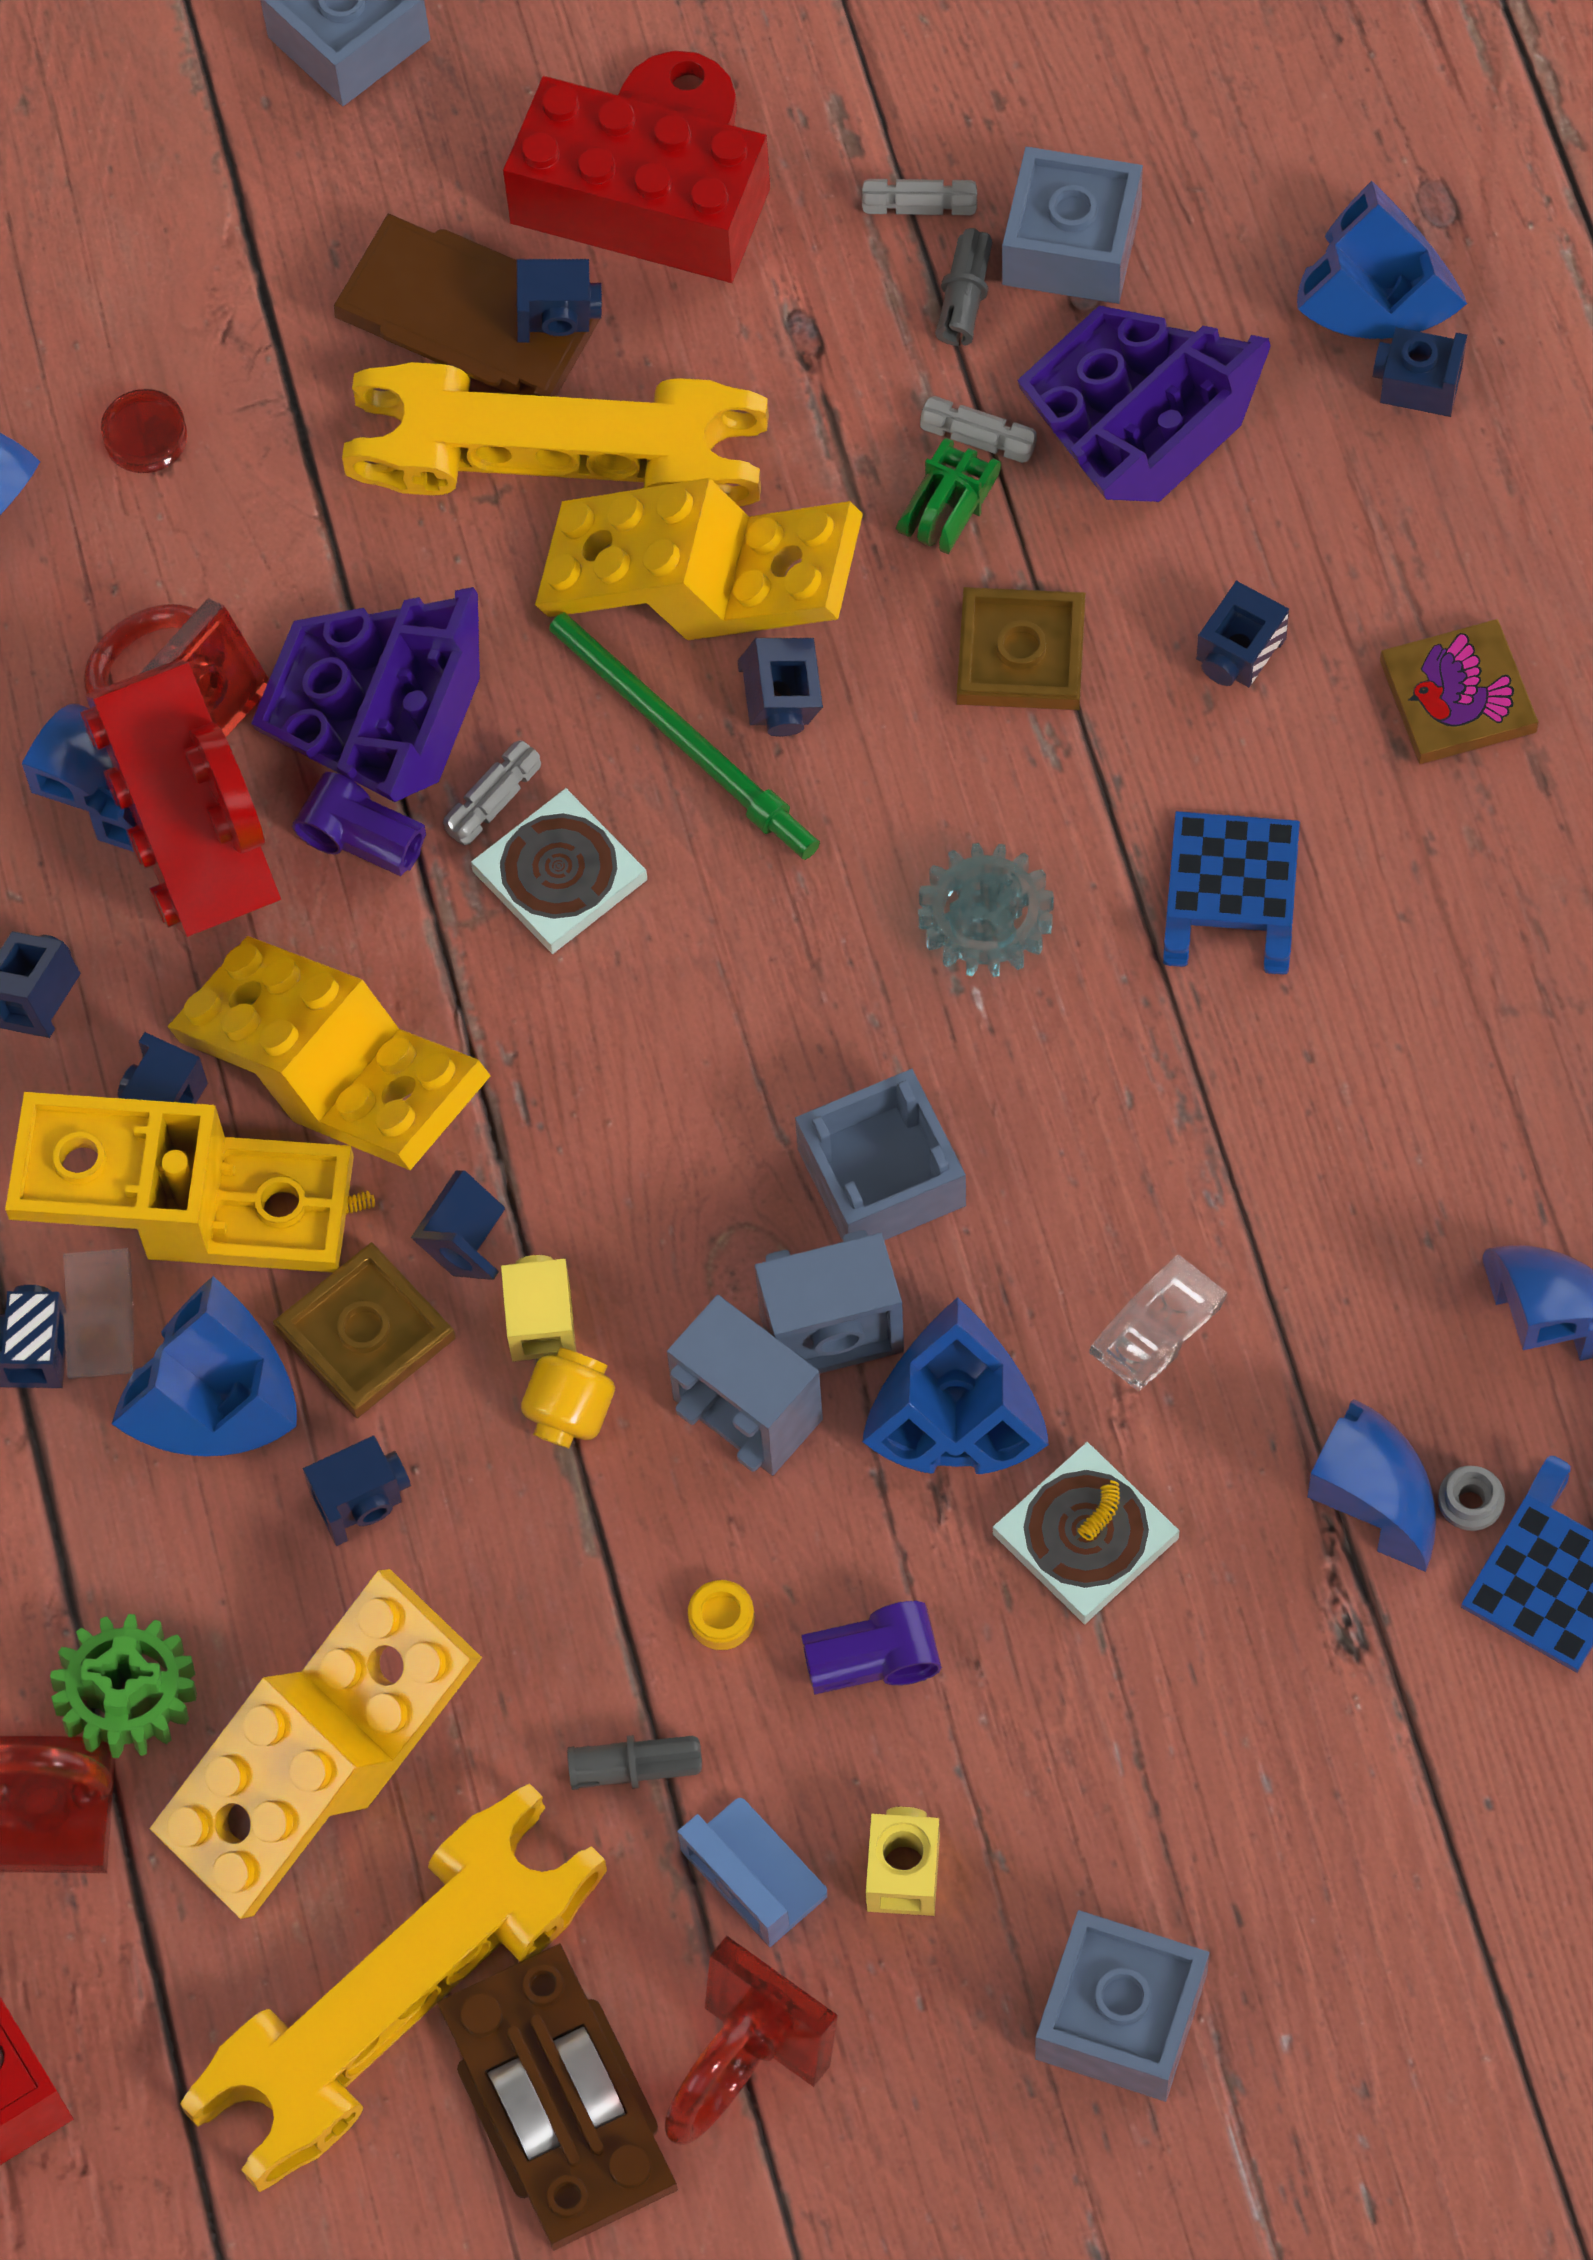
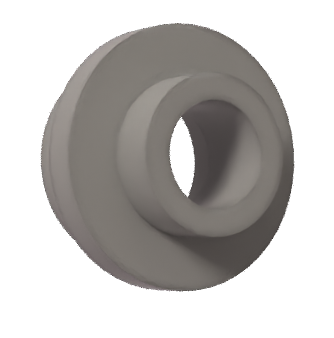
[1438,1466,1505,1531]

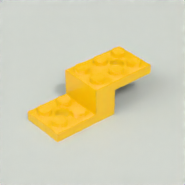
[535,478,863,640]
[167,936,490,1170]
[5,1092,354,1273]
[149,1569,482,1919]

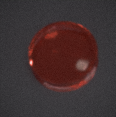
[101,389,188,473]

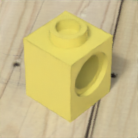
[501,1255,576,1361]
[866,1807,940,1916]

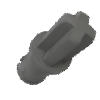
[935,228,993,346]
[567,1735,702,1790]

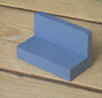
[677,1798,828,1947]

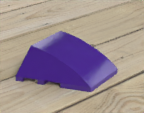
[1017,306,1271,502]
[251,587,480,802]

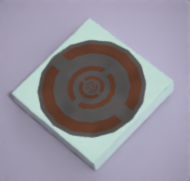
[471,788,648,954]
[993,1442,1180,1625]

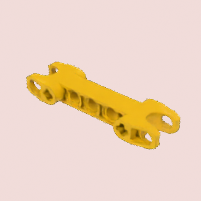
[342,362,769,507]
[180,1783,607,2192]

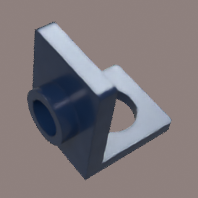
[411,1170,505,1280]

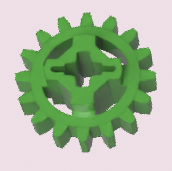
[50,1614,197,1758]

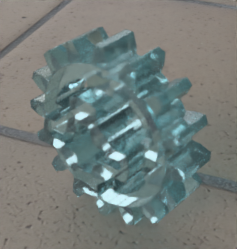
[918,843,1054,977]

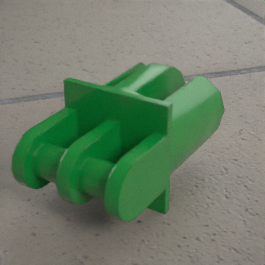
[896,438,1001,555]

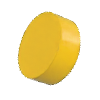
[688,1580,755,1650]

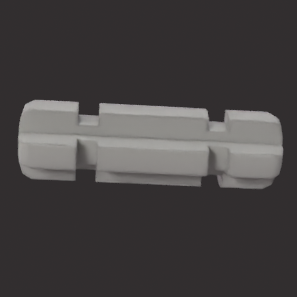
[862,179,977,215]
[920,396,1037,463]
[443,740,541,845]

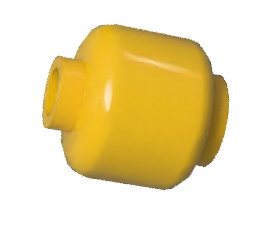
[521,1347,615,1449]

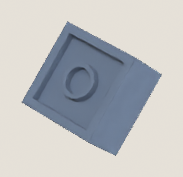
[260,0,431,106]
[1002,147,1143,304]
[795,1069,966,1241]
[755,1230,904,1374]
[667,1294,823,1476]
[1035,1910,1210,2102]

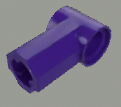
[292,772,426,876]
[801,1601,942,1695]

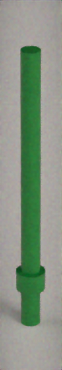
[549,612,820,860]

